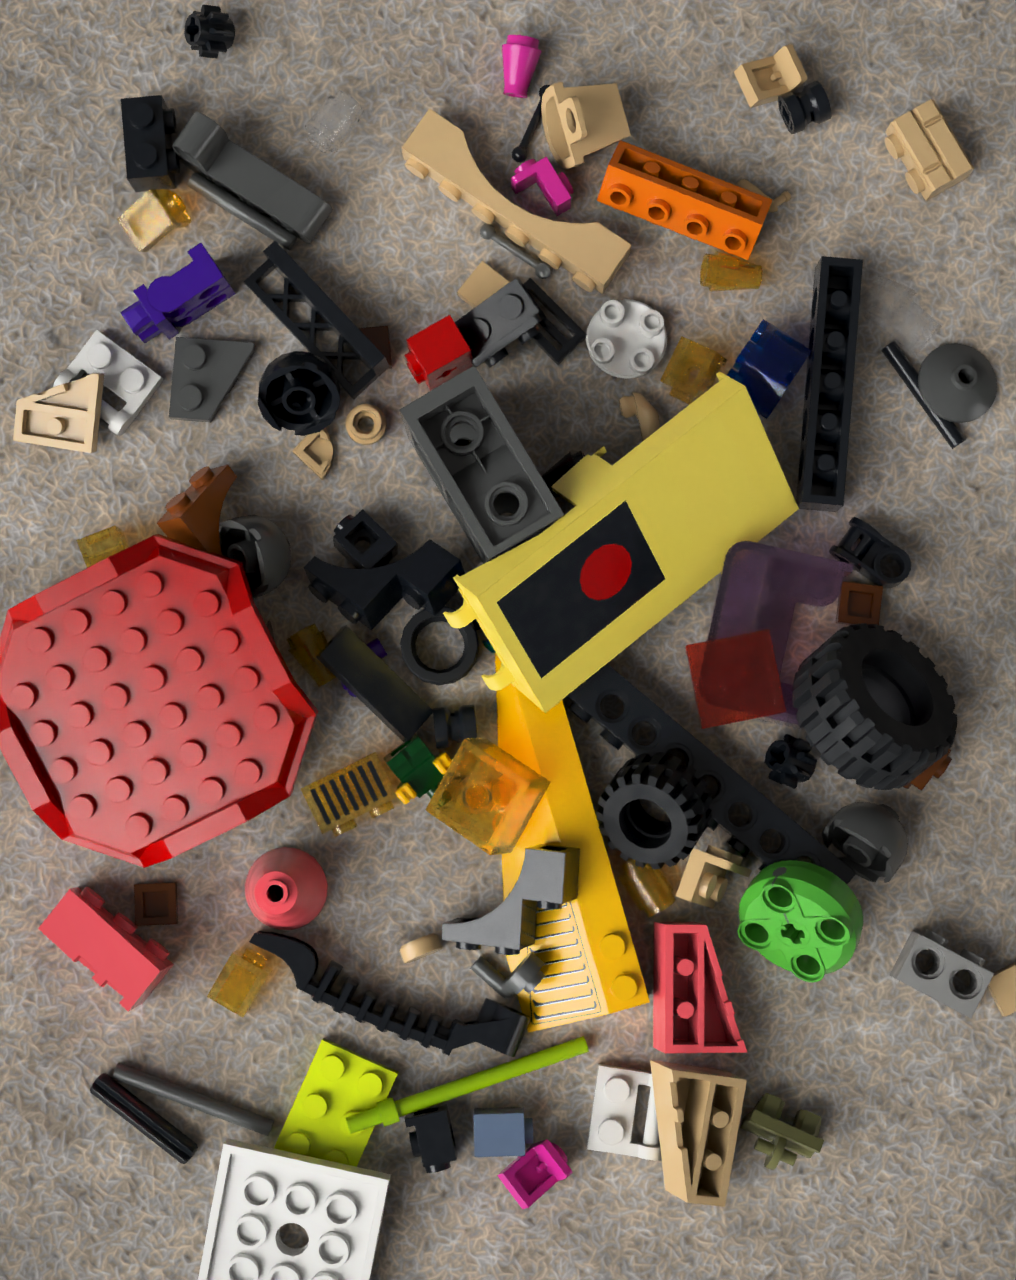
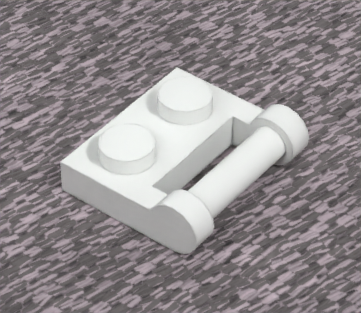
[53,330,164,436]
[587,1064,662,1161]

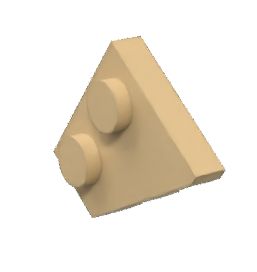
[13,373,104,453]

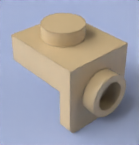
[734,44,807,108]

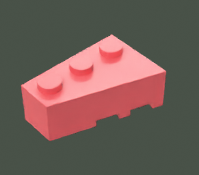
[38,887,174,1012]
[653,922,748,1053]

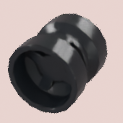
[778,81,832,134]
[433,705,478,749]

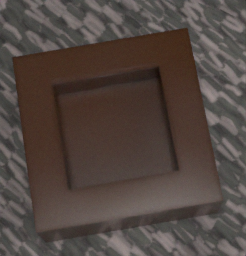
[836,581,883,625]
[134,882,178,926]

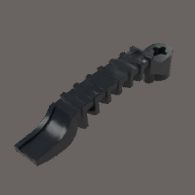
[249,931,531,1057]

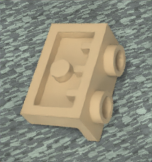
[676,845,752,909]

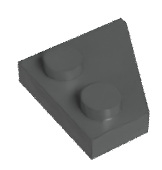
[169,337,256,423]

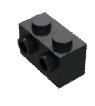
[121,95,180,192]

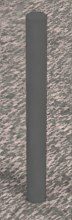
[112,1063,274,1136]

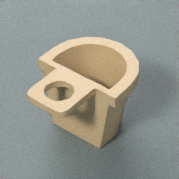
[541,82,631,169]

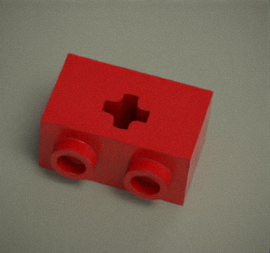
[404,315,472,391]

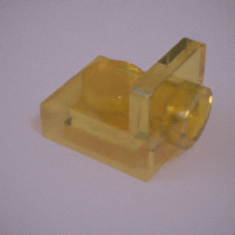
[117,189,191,252]

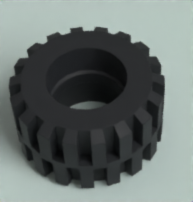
[596,752,712,869]

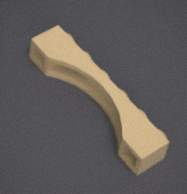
[402,108,632,294]

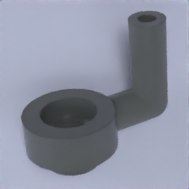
[470,952,545,998]

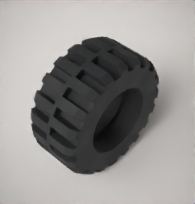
[792,623,957,790]

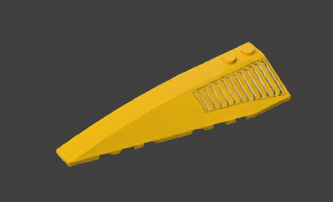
[495,652,650,1033]

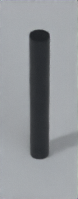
[881,341,966,449]

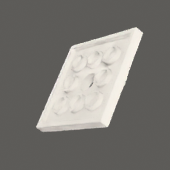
[198,1138,391,1280]

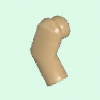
[619,392,661,442]

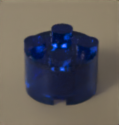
[727,319,812,419]

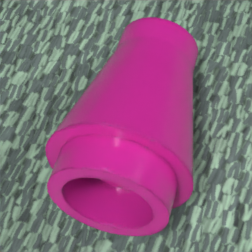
[502,35,542,98]

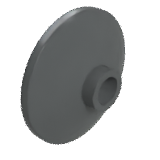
[918,343,997,423]

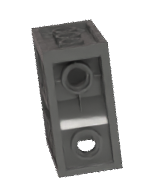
[399,365,564,564]

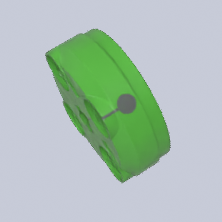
[737,860,863,983]

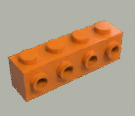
[597,140,772,260]

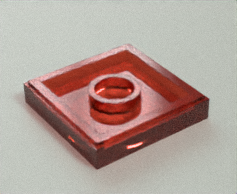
[684,629,786,729]

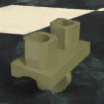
[740,1093,824,1170]

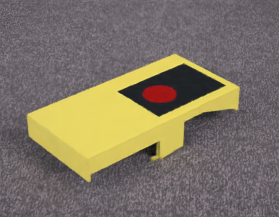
[443,371,799,713]

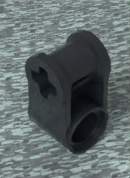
[829,517,911,589]

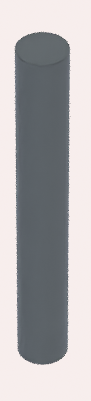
[187,172,298,250]

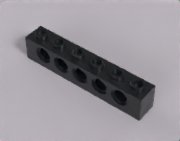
[796,256,863,512]

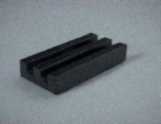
[524,278,587,365]

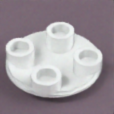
[586,299,667,379]

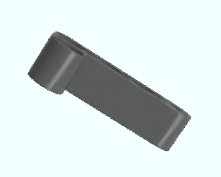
[172,111,333,244]

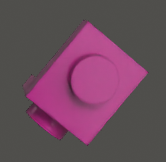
[511,157,574,216]
[497,1139,572,1209]

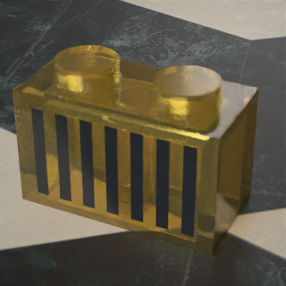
[301,752,398,837]

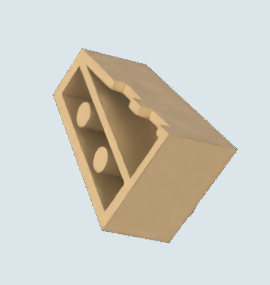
[650,1060,747,1207]

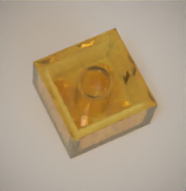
[425,738,551,855]

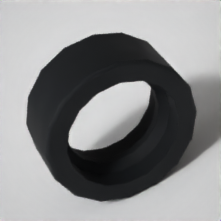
[400,606,479,685]

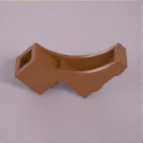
[157,464,237,555]

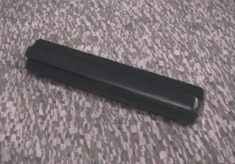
[90,1073,198,1164]

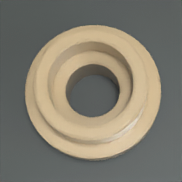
[346,404,387,445]

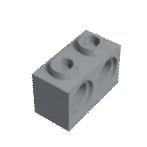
[890,929,994,1018]

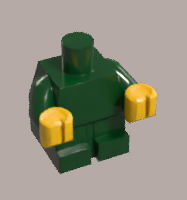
[383,733,455,804]

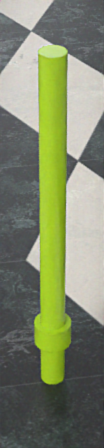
[346,1036,589,1134]

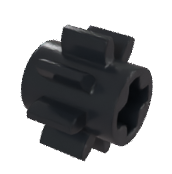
[184,5,235,59]
[764,734,817,789]

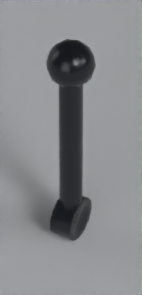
[512,85,551,163]

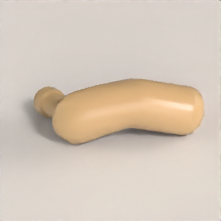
[736,179,791,213]

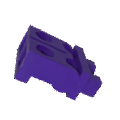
[120,243,236,343]

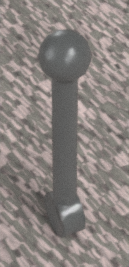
[480,224,553,279]

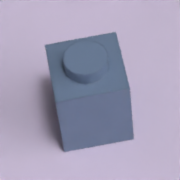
[473,1107,533,1157]

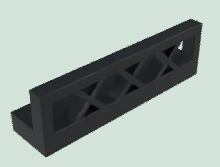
[244,241,389,400]

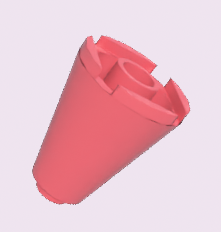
[245,847,328,930]

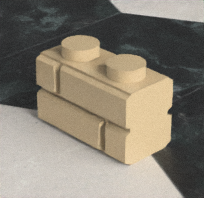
[885,99,974,201]

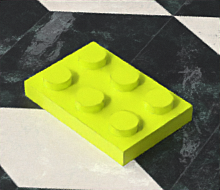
[273,1038,398,1167]

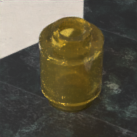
[618,858,676,918]

